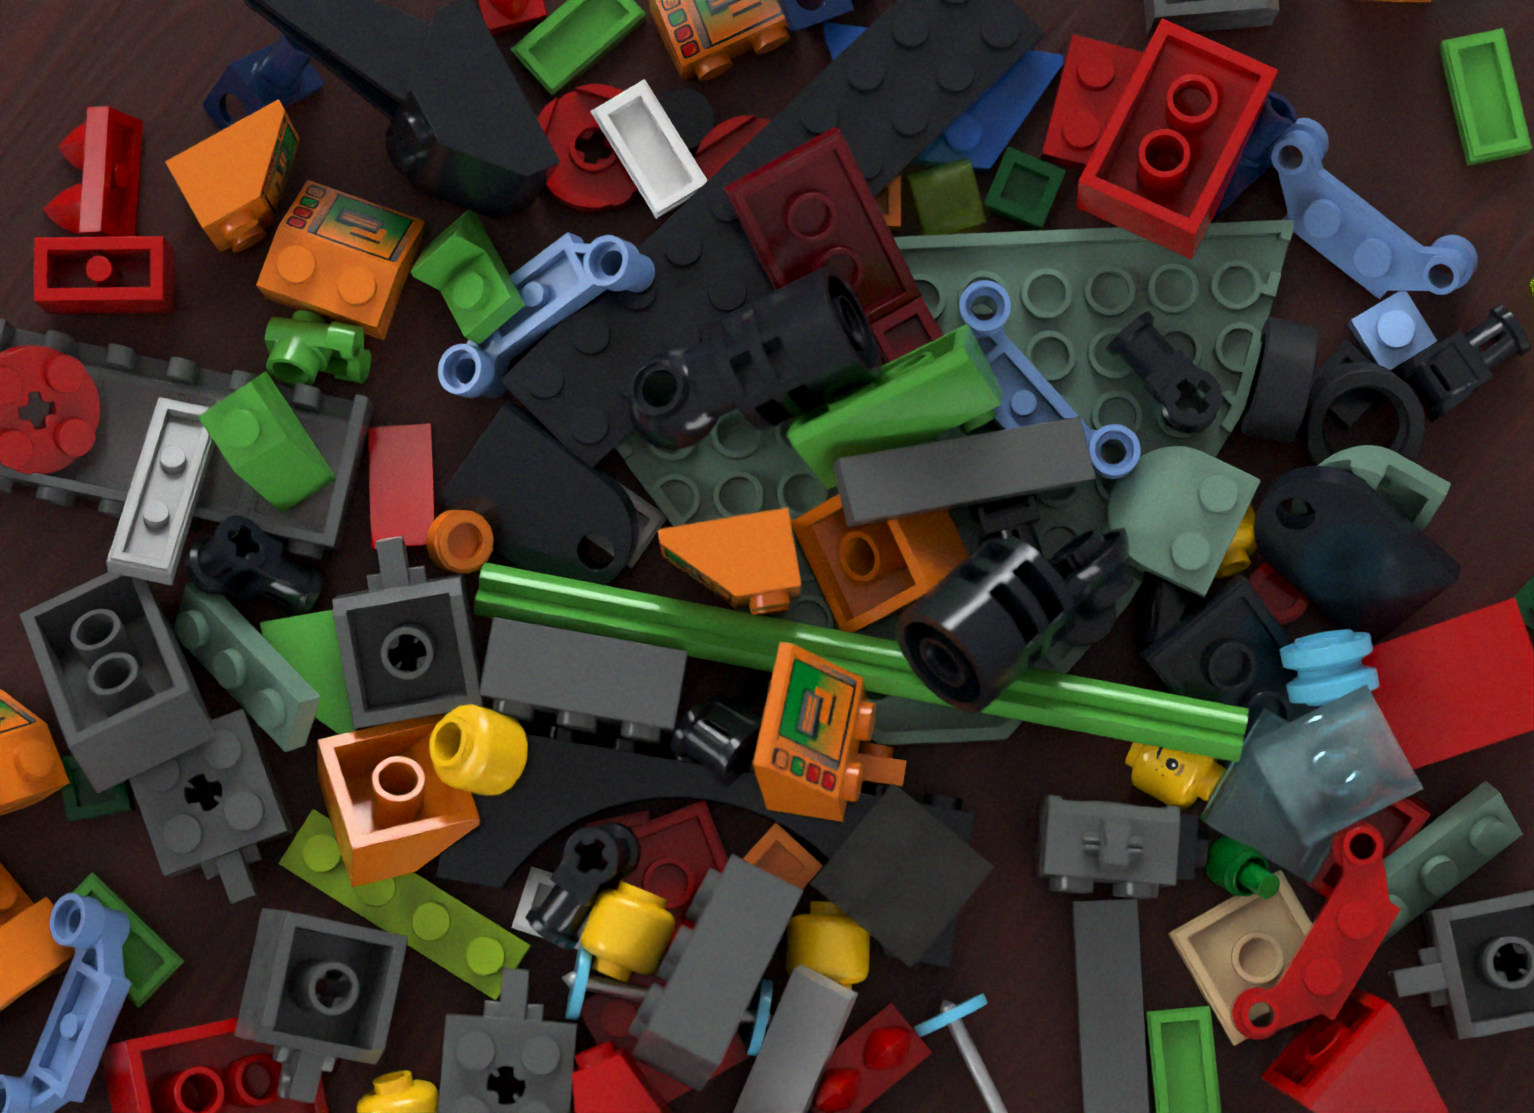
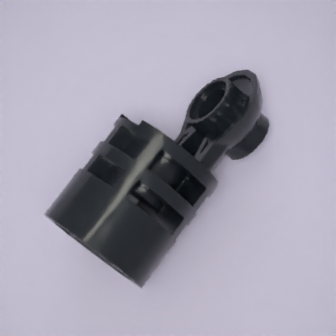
[627,265,883,451]
[895,527,1134,713]

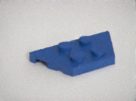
[823,22,1064,174]

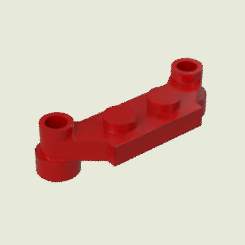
[1230,821,1401,1040]

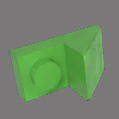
[411,209,525,344]

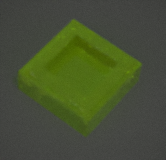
[907,158,986,236]

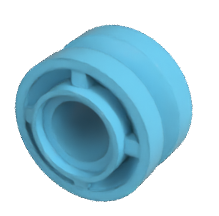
[1280,629,1380,706]

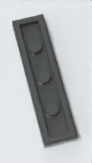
[832,417,1096,527]
[1071,899,1149,1113]

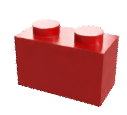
[34,236,175,314]

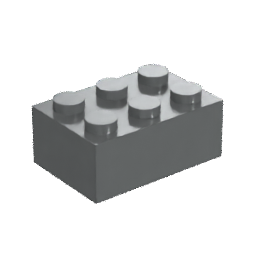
[19,572,217,794]
[479,617,689,746]
[627,855,803,1092]

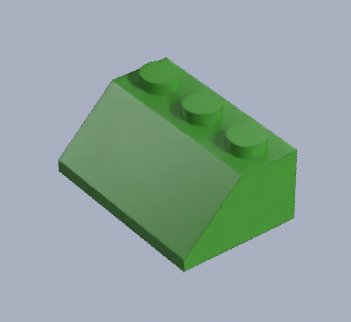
[787,324,1003,490]

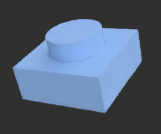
[1347,291,1437,371]

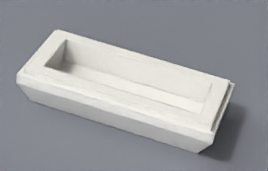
[590,79,708,219]

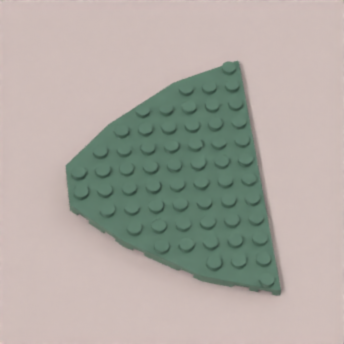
[540,220,1294,746]

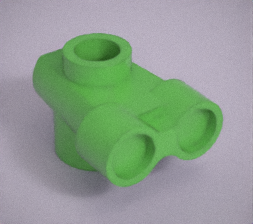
[264,310,371,387]

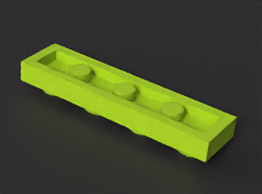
[278,809,532,1001]

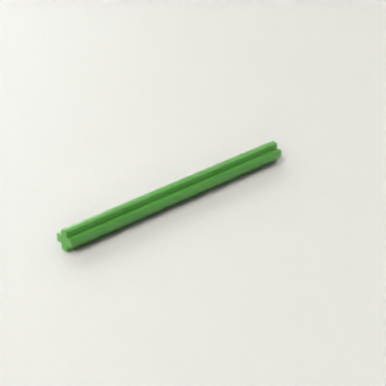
[474,562,1249,762]

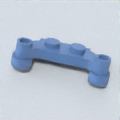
[1271,118,1478,300]
[438,232,655,399]
[958,280,1141,479]
[0,893,132,1113]

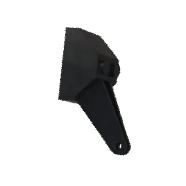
[243,0,560,220]

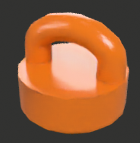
[426,510,494,574]

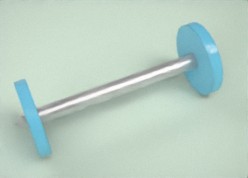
[562,943,773,1057]
[914,993,1008,1113]

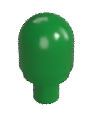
[1205,836,1280,899]

